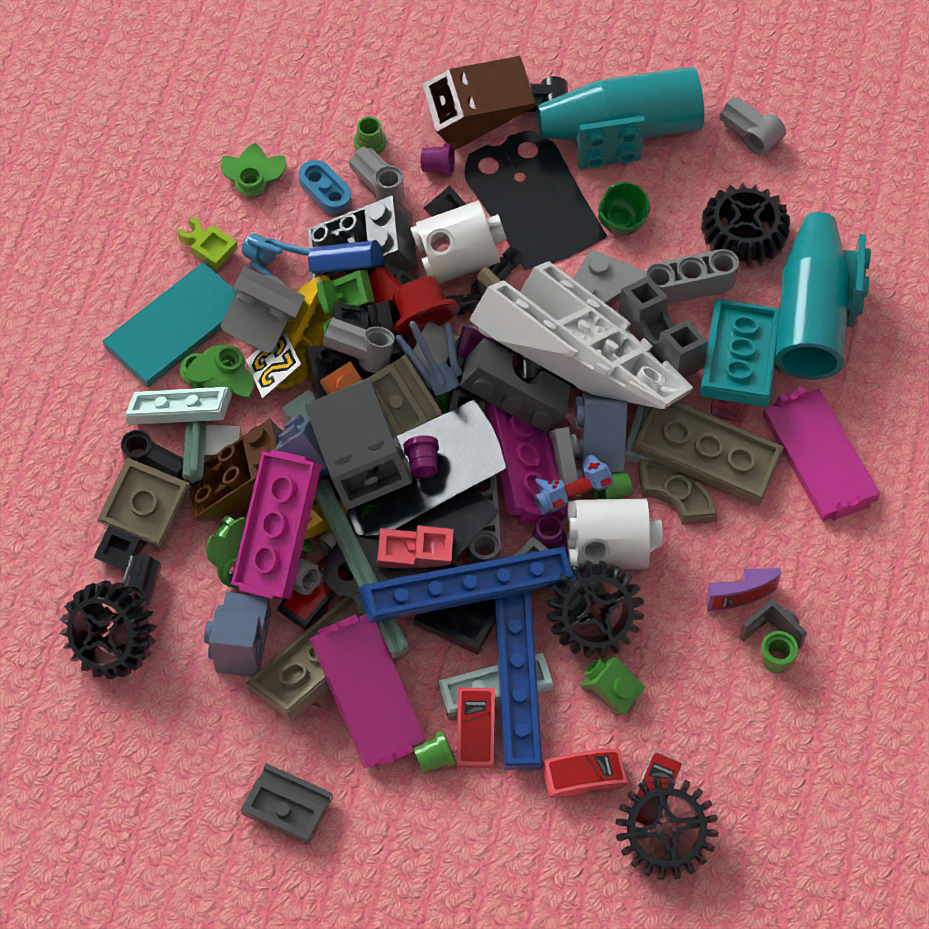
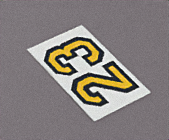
[246,329,301,398]

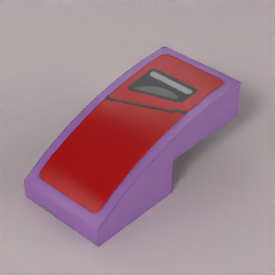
[706,568,781,611]

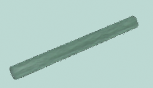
[315,480,410,658]

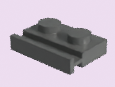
[241,763,333,845]

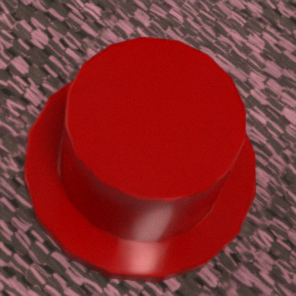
[393,276,460,336]

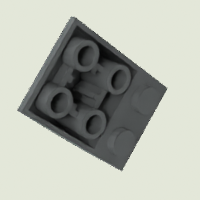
[308,195,418,281]
[304,377,413,510]

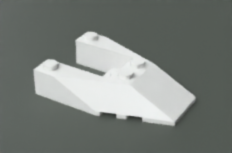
[469,261,693,409]

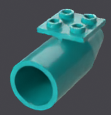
[536,66,704,169]
[775,212,871,380]

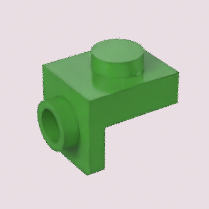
[317,270,375,315]
[579,657,645,715]

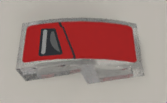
[623,748,687,833]

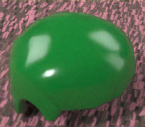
[597,182,650,236]

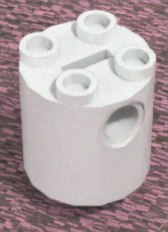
[411,200,507,284]
[567,499,663,571]

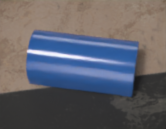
[308,240,384,274]

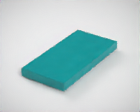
[102,262,236,388]
[700,299,779,407]

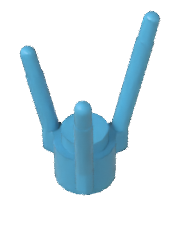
[242,233,310,277]

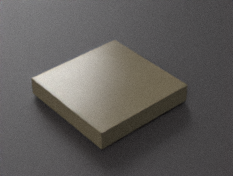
[97,458,192,549]

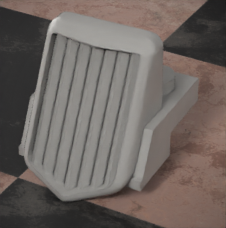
[221,266,306,353]

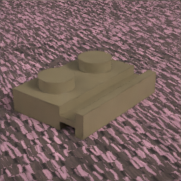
[370,354,443,436]

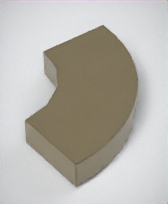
[638,460,718,524]

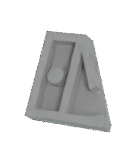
[573,249,645,305]
[548,427,584,498]

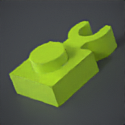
[177,217,238,270]

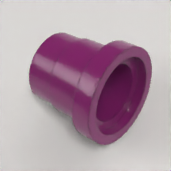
[421,143,455,176]
[403,435,439,478]
[531,515,566,549]

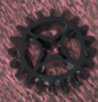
[701,183,790,267]
[546,560,644,658]
[59,580,157,679]
[615,776,718,880]

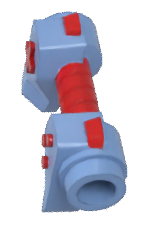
[534,455,614,515]

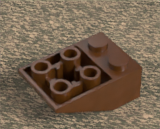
[422,56,537,151]
[188,419,283,521]

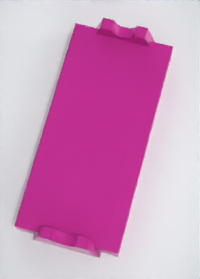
[763,386,880,522]
[485,401,567,527]
[231,450,322,600]
[309,614,427,768]

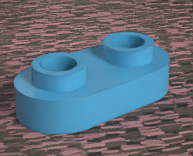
[298,160,352,214]

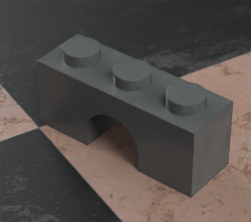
[619,276,708,378]
[460,338,571,433]

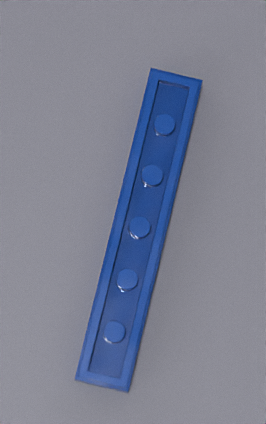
[359,546,574,623]
[494,592,543,770]

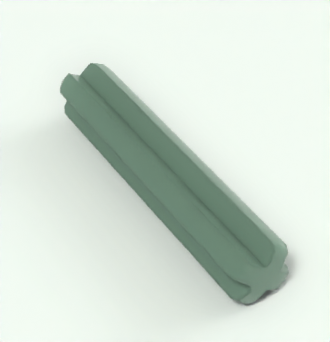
[182,421,206,484]

